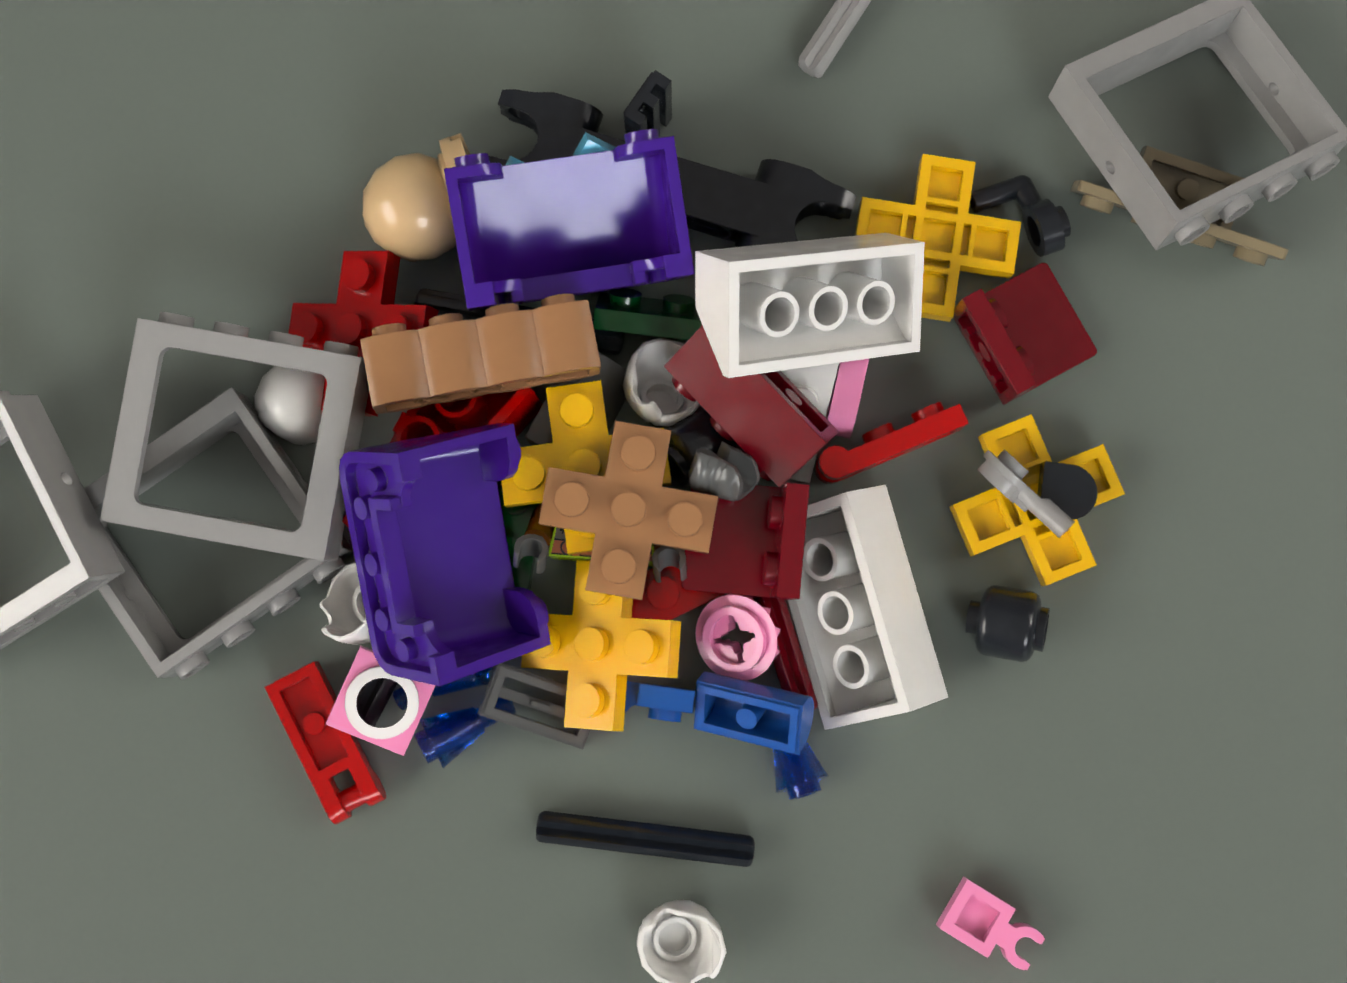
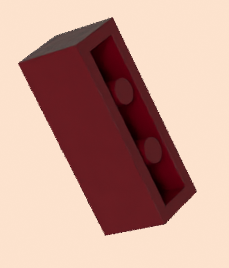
[664,325,839,488]

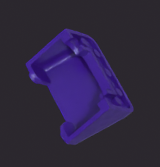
[444,129,695,311]
[339,423,551,686]

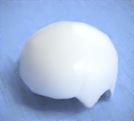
[623,338,701,427]
[254,366,325,445]
[320,563,370,645]
[636,900,727,983]

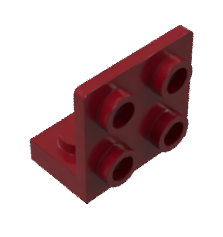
[953,262,1097,405]
[681,483,810,600]

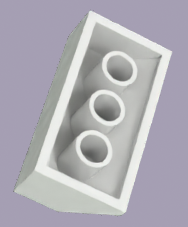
[695,233,925,378]
[788,484,948,730]

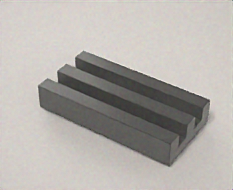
[478,663,590,749]

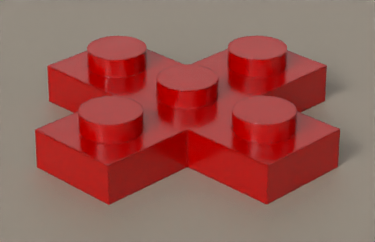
[288,251,439,417]

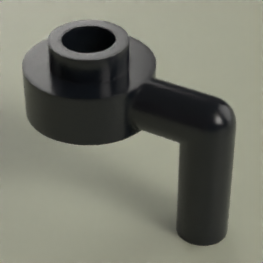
[970,175,1071,257]

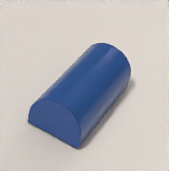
[694,671,814,755]

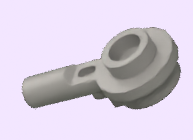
[977,449,1075,538]

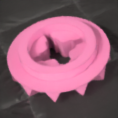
[695,594,781,681]

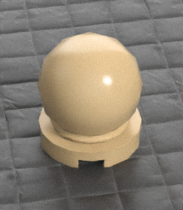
[363,133,471,262]

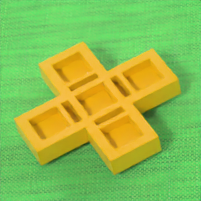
[855,154,1021,322]
[501,380,672,555]
[949,414,1125,587]
[521,560,681,731]

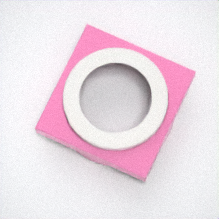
[326,645,436,756]

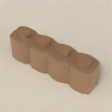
[360,294,601,414]

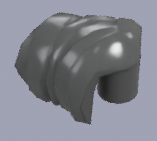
[688,441,760,501]

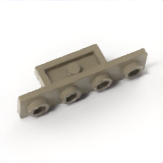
[1070,146,1289,266]

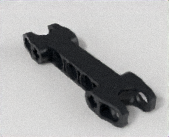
[489,89,857,247]

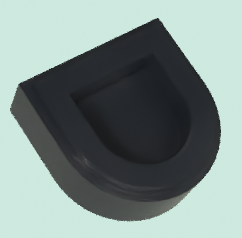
[1035,461,1097,520]

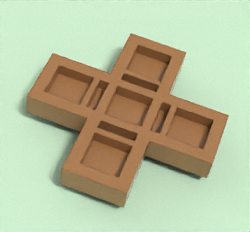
[539,421,718,600]

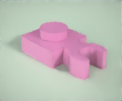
[936,876,1045,970]

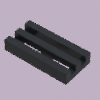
[623,70,672,136]

